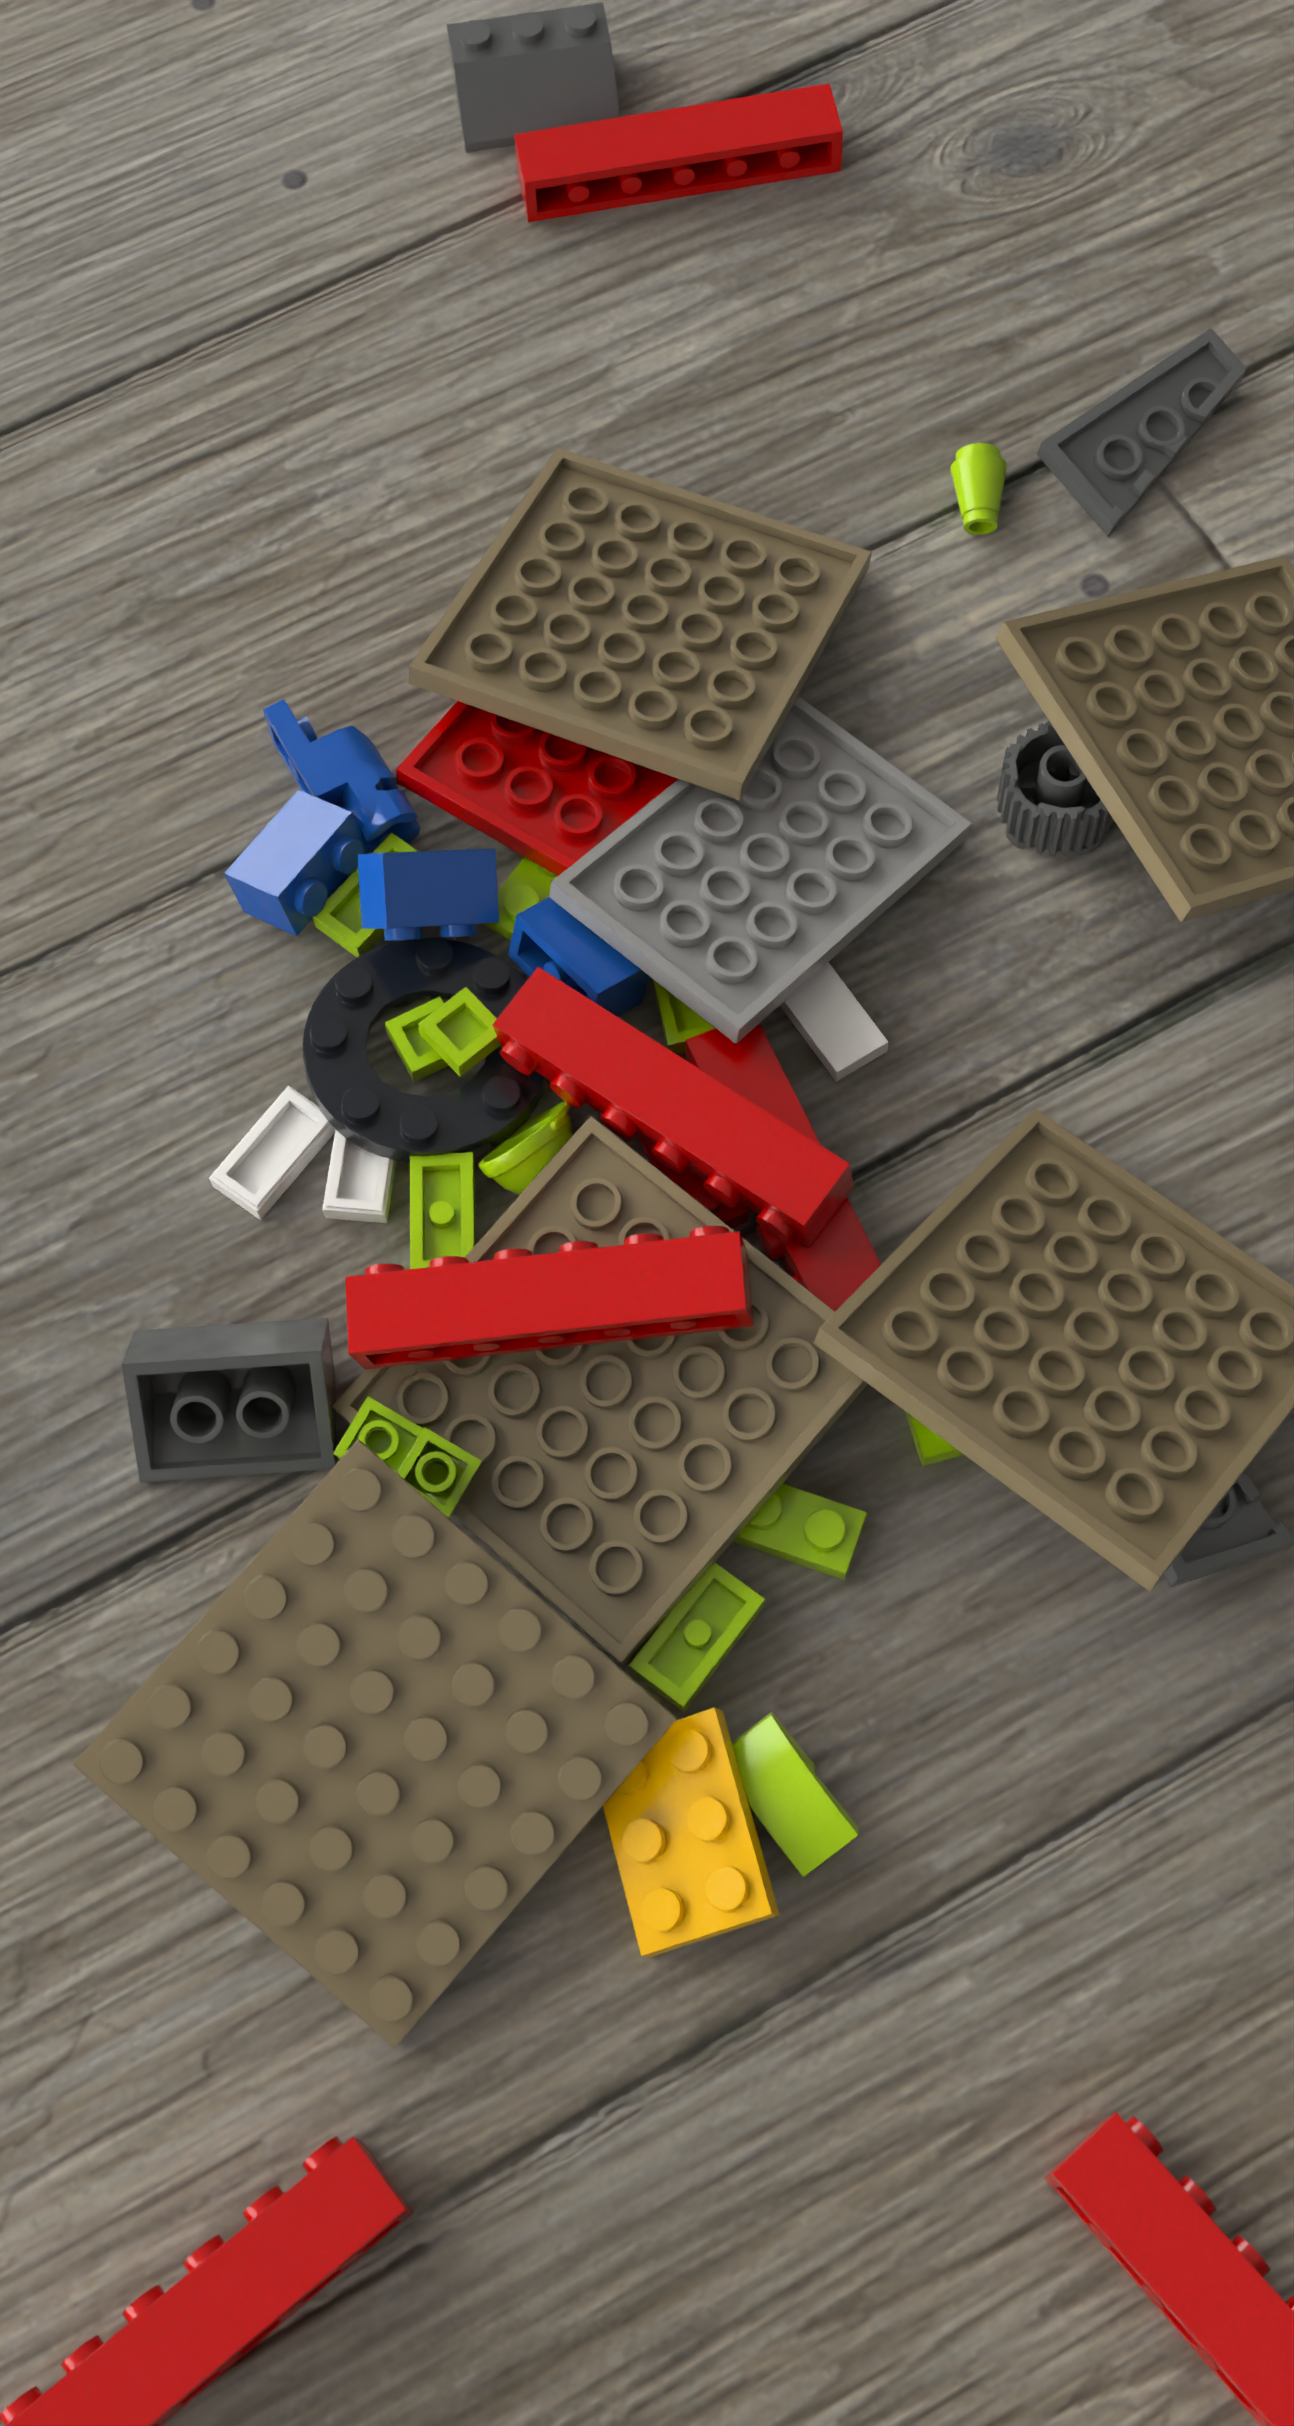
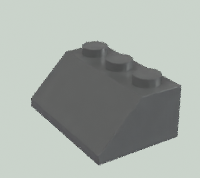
[447,3,620,152]
[122,1317,337,1482]

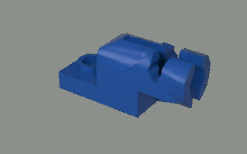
[263,699,421,853]

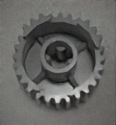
[997,721,1114,856]

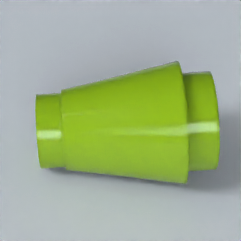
[950,443,1007,535]

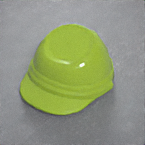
[478,1101,573,1196]

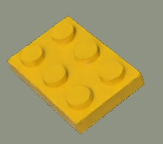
[603,1707,780,1957]

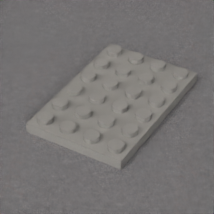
[549,696,972,1044]

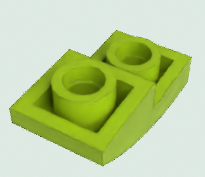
[333,1396,482,1518]
[732,1712,859,1877]

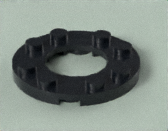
[303,938,548,1163]

